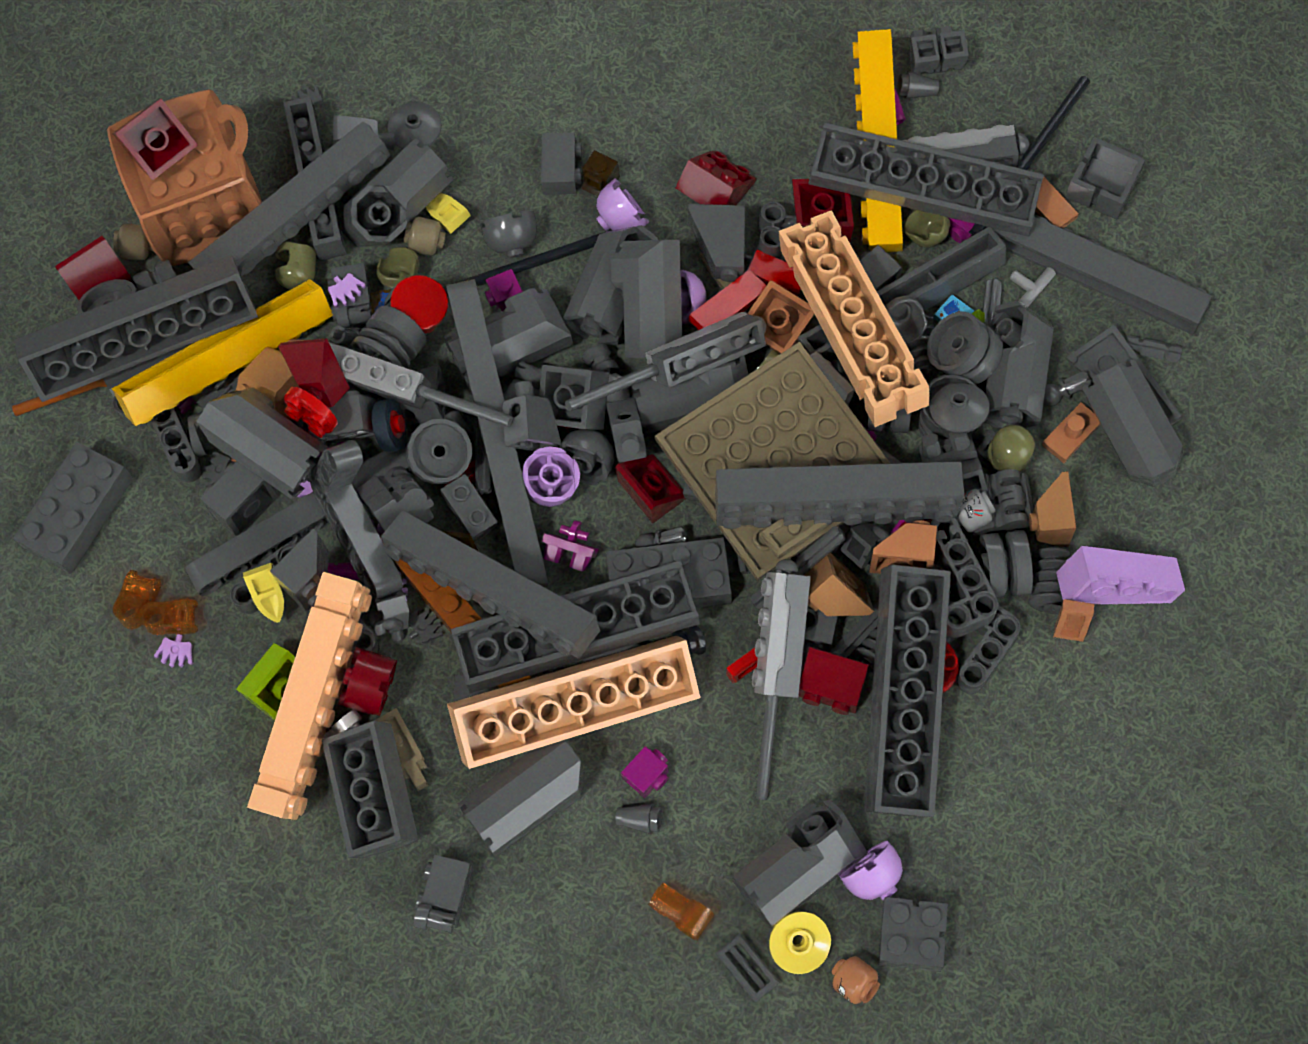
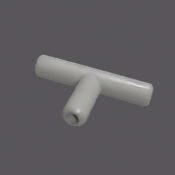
[1010,267,1056,307]

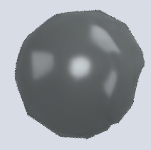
[885,296,928,343]

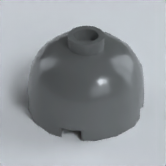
[480,211,537,258]
[558,429,615,485]

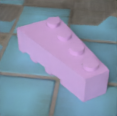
[1056,546,1185,604]

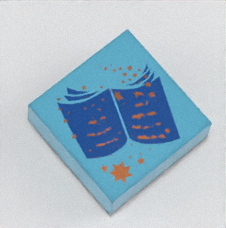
[934,295,974,322]

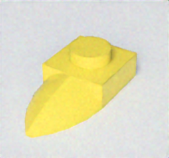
[426,193,471,234]
[243,563,284,623]

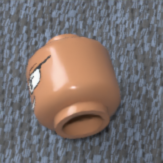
[832,956,880,1004]

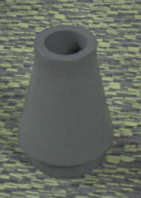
[897,71,939,99]
[616,804,662,834]

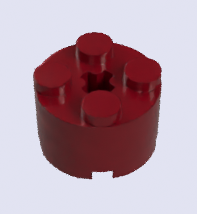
[338,647,397,716]

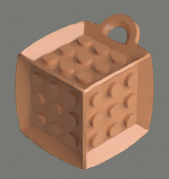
[107,89,262,266]

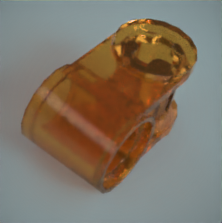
[113,570,161,630]
[139,599,198,635]

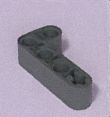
[112,396,202,483]
[931,518,999,638]

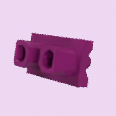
[542,520,599,572]

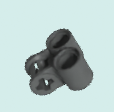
[757,201,796,259]

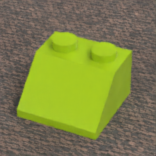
[236,643,295,720]

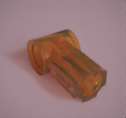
[648,883,715,941]

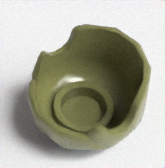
[904,210,950,248]
[377,247,419,288]

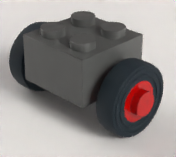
[292,391,407,452]

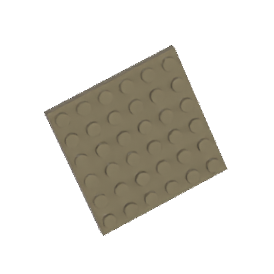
[655,342,891,581]

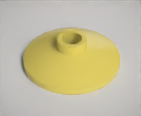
[769,911,831,974]

